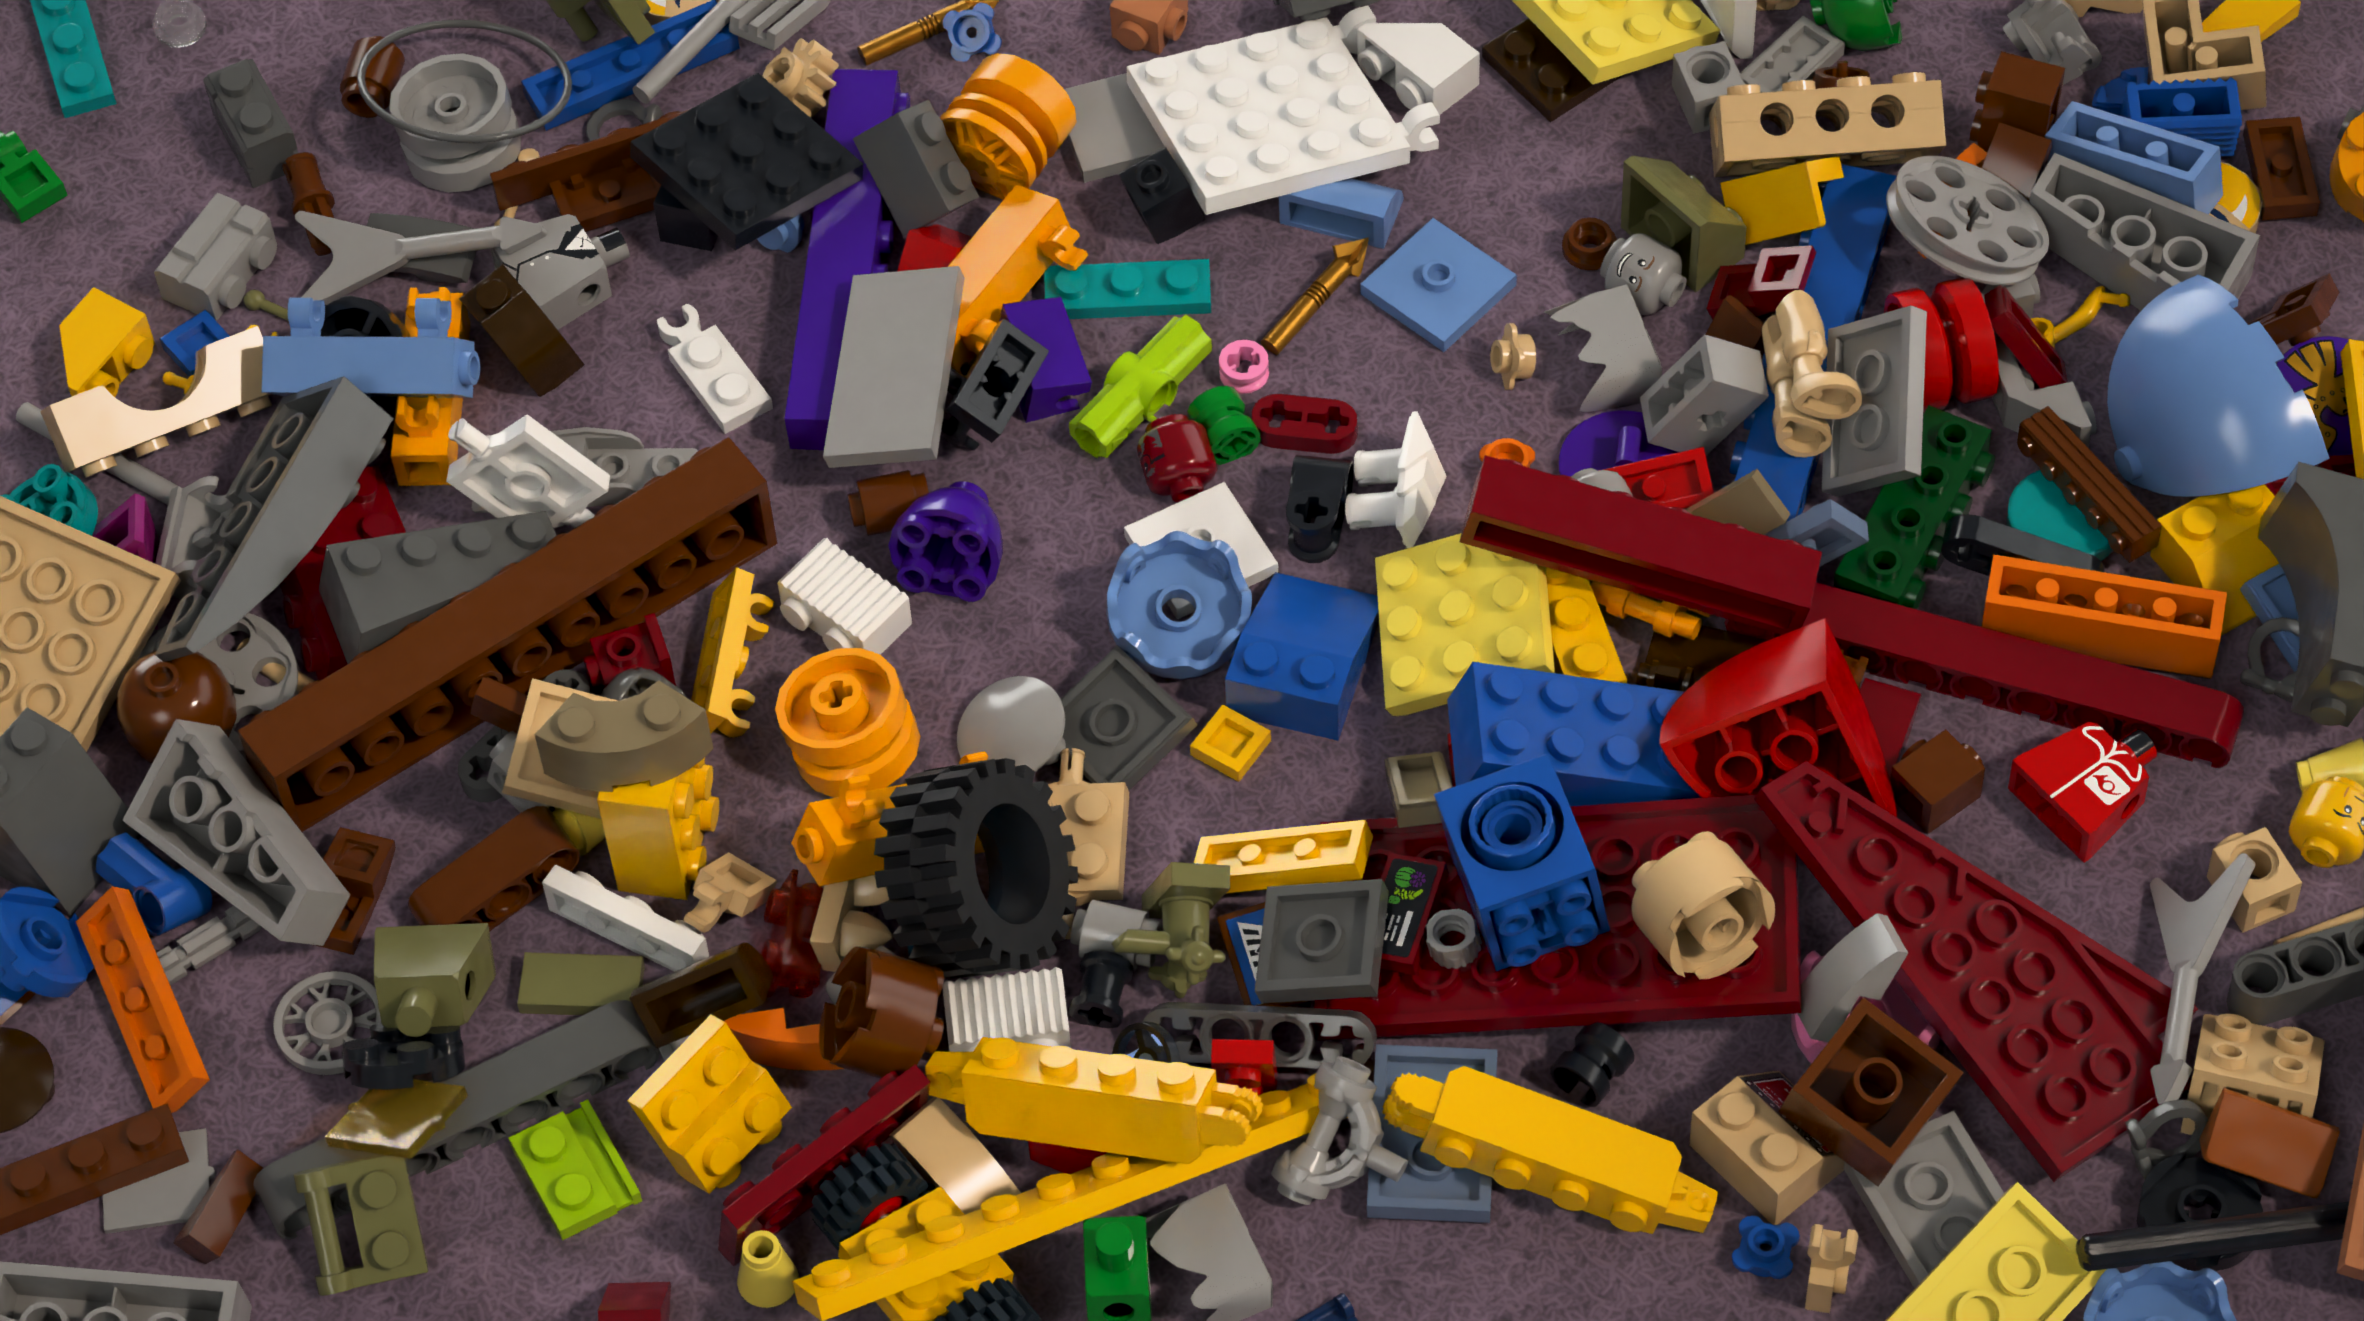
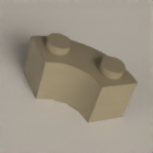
[534,680,714,792]

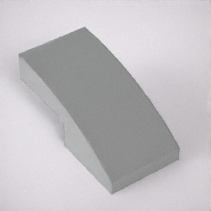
[1797,913,1908,1042]

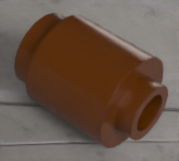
[340,36,405,118]
[847,470,929,536]

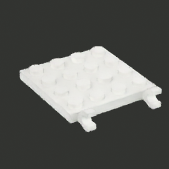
[1127,5,1440,215]

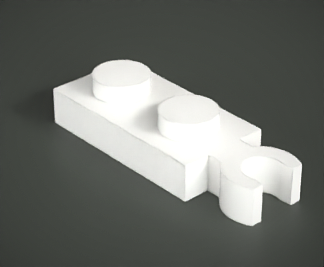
[657,304,773,434]

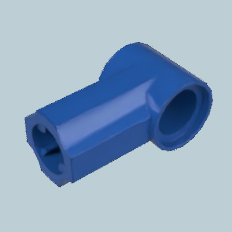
[96,832,212,936]

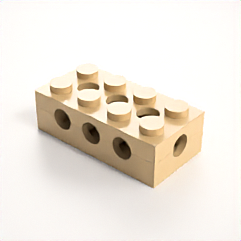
[1709,72,1946,177]

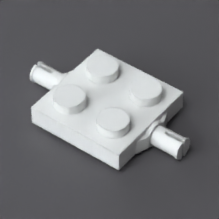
[446,415,610,528]

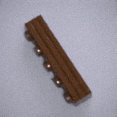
[2017,406,2162,563]

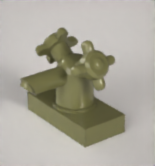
[1111,862,1230,998]

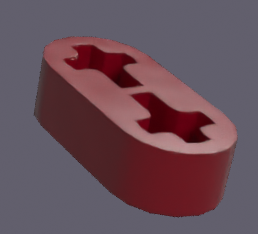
[1251,394,1358,454]

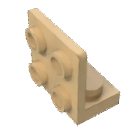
[2180,1014,2325,1135]

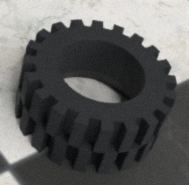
[874,758,1078,979]

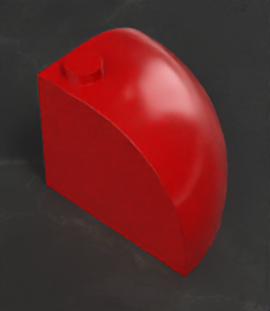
[1659,618,1897,817]

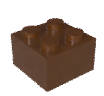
[1778,997,1964,1187]

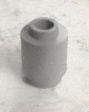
[1070,900,1162,970]

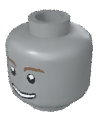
[1600,233,1687,315]

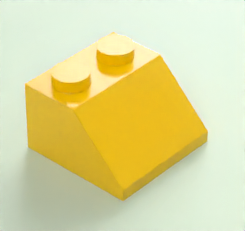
[2150,484,2279,636]

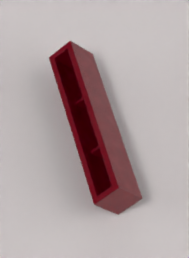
[1459,455,1822,635]

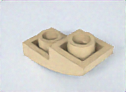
[889,1097,1021,1214]

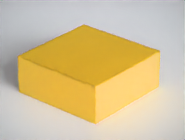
[1190,704,1271,782]

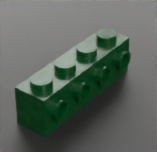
[1833,405,1996,609]

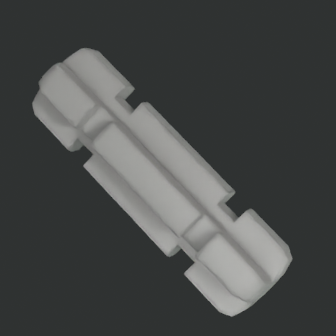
[157,906,262,985]

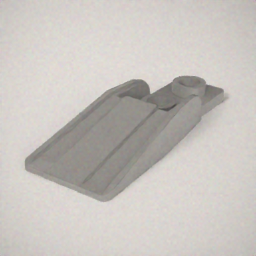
[472,427,698,513]

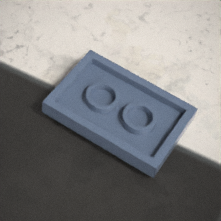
[1367,1044,1497,1223]

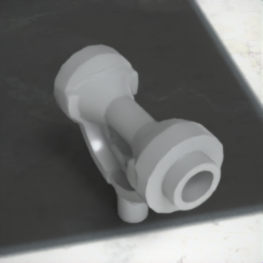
[1271,1056,1408,1205]

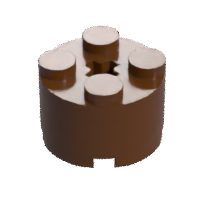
[819,946,944,1079]

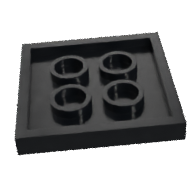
[630,73,864,250]

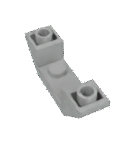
[1981,274,2096,447]

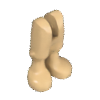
[1762,290,1862,458]

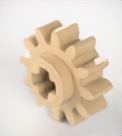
[762,38,839,118]

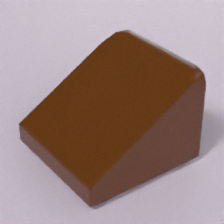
[1705,295,1765,359]

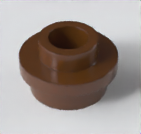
[1562,217,1617,270]

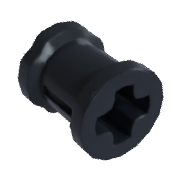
[1069,950,1134,1029]

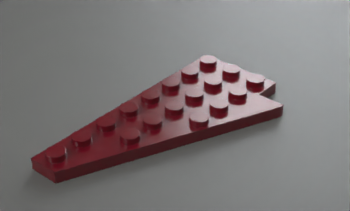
[1754,761,2198,1182]

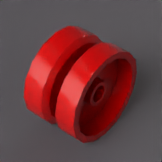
[1884,277,1999,414]

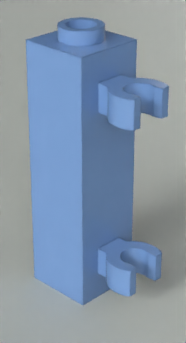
[262,298,480,398]

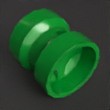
[1187,386,1261,465]

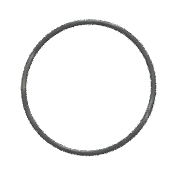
[357,20,572,143]

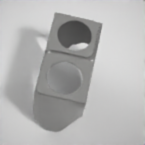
[1544,284,1662,412]
[1146,1184,1273,1321]

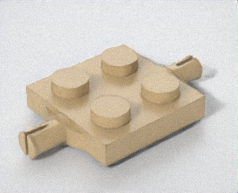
[1048,748,1130,939]

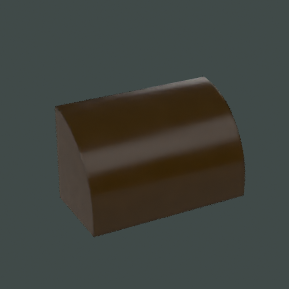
[629,942,774,1049]

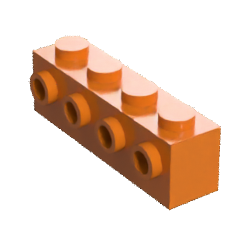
[1981,555,2227,679]

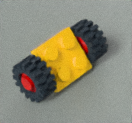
[810,1144,1042,1321]

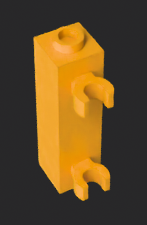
[948,184,1088,373]
[391,287,470,486]
[791,751,988,887]

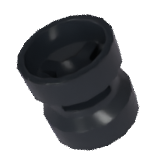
[1550,1022,1635,1107]

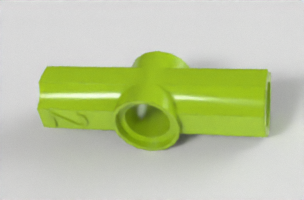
[1069,315,1212,458]

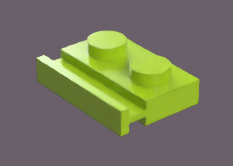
[508,1099,642,1241]

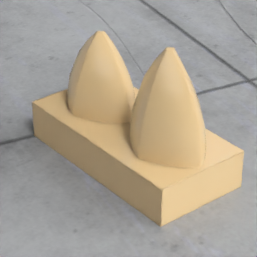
[810,875,892,972]

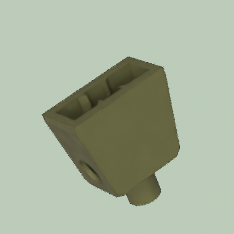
[374,923,496,1037]

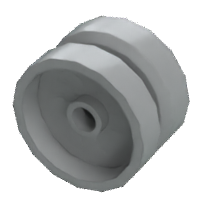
[389,53,522,193]

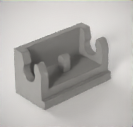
[155,476,234,600]

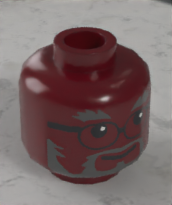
[1137,414,1218,502]

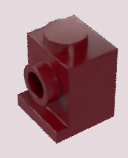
[583,612,676,691]

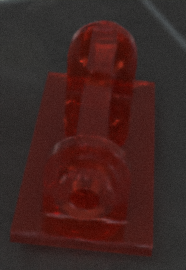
[761,869,824,998]

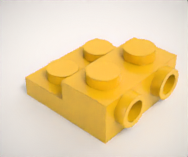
[627,1014,792,1194]

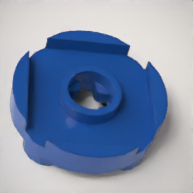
[0,887,94,998]

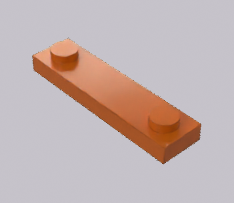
[76,886,210,1113]

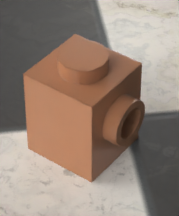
[1110,0,1188,55]

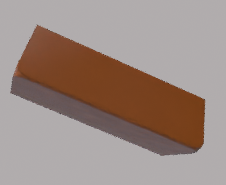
[2199,1088,2340,1199]

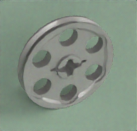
[1886,156,2049,286]
[136,613,300,761]

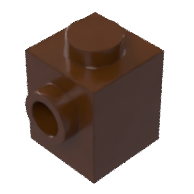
[1890,729,1985,835]

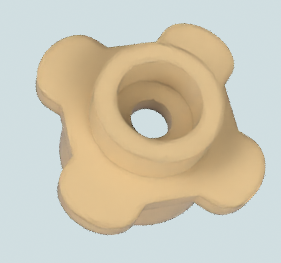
[1490,323,1536,390]

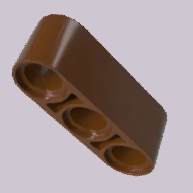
[408,806,580,932]

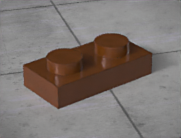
[2243,116,2320,220]

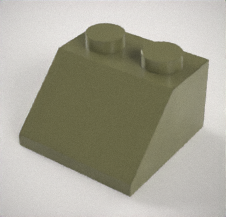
[1621,156,1747,292]

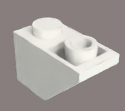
[1357,23,1480,114]

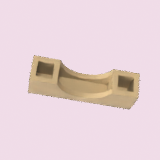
[40,326,272,478]

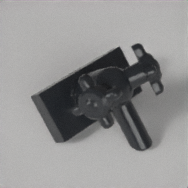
[941,319,1049,451]

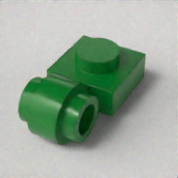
[0,130,68,223]

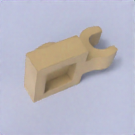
[683,852,777,933]
[1805,1224,1858,1313]

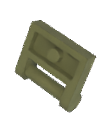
[293,1149,429,1296]

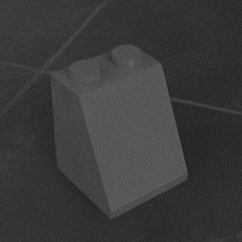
[0,707,142,917]

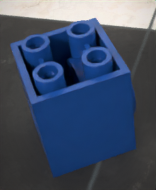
[1434,753,1610,971]

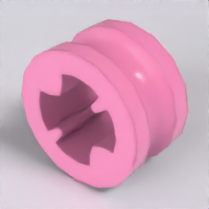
[1219,340,1269,394]

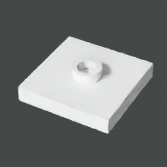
[1124,482,1278,619]

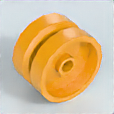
[775,648,921,798]

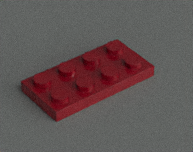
[718,1064,931,1266]

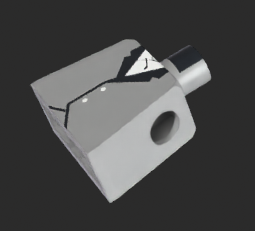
[490,214,630,330]

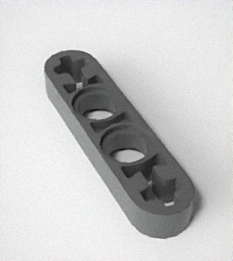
[1142,1002,1377,1069]

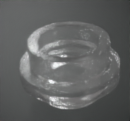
[153,0,207,47]

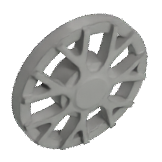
[273,971,381,1075]

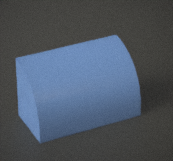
[1279,178,1404,249]

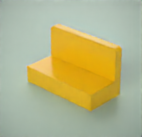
[1720,156,1844,245]

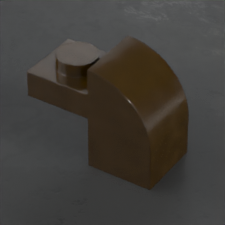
[459,264,585,397]

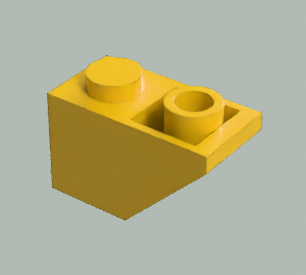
[59,287,155,397]

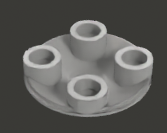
[957,676,1066,771]

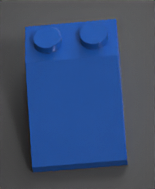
[1225,572,1379,741]

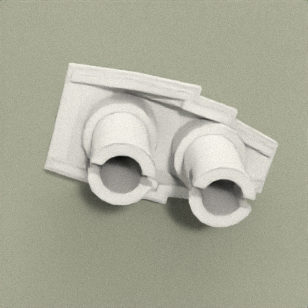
[1345,411,1447,548]

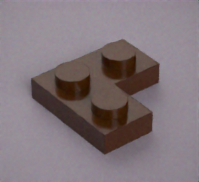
[2246,273,2340,346]

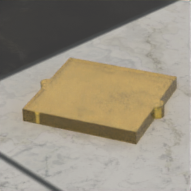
[325,1079,468,1159]

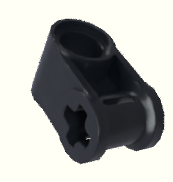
[1286,455,1354,563]

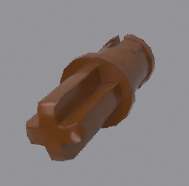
[282,152,335,256]

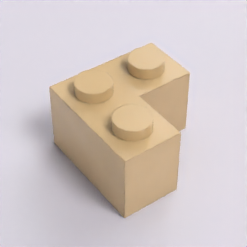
[2142,0,2266,110]

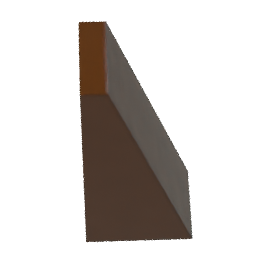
[173,1149,263,1264]

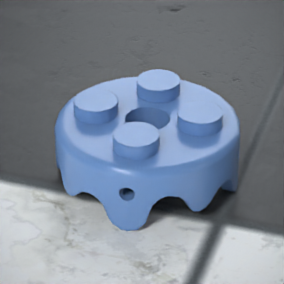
[1106,531,1252,679]
[2083,1261,2237,1321]

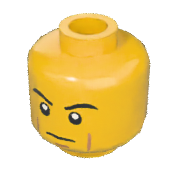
[2288,776,2364,868]

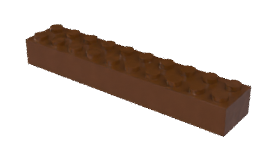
[238,437,778,832]

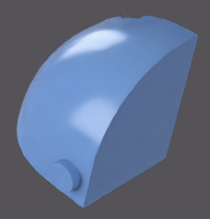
[2107,274,2330,497]

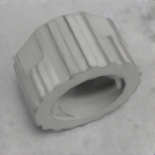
[1425,908,1482,969]

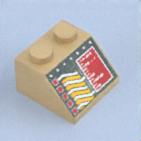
[1689,1071,1844,1225]

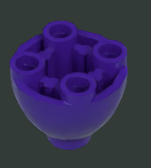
[888,481,1003,602]

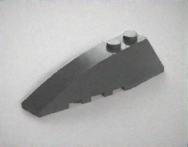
[156,376,393,662]

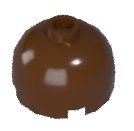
[116,650,237,763]

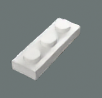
[542,865,709,972]

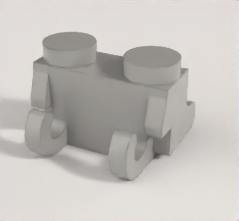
[2003,0,2102,86]

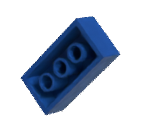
[1447,662,1701,806]

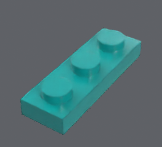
[30,0,117,118]
[1044,259,1212,319]

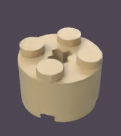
[1632,831,1775,980]

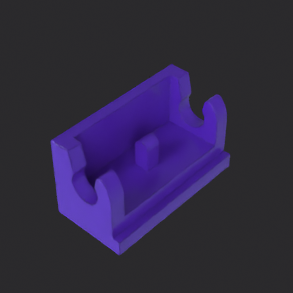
[999,297,1092,423]

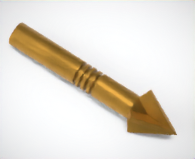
[857,0,999,66]
[1261,237,1369,355]

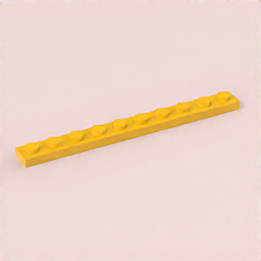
[792,1073,1348,1321]

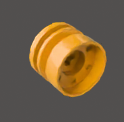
[940,53,1077,200]

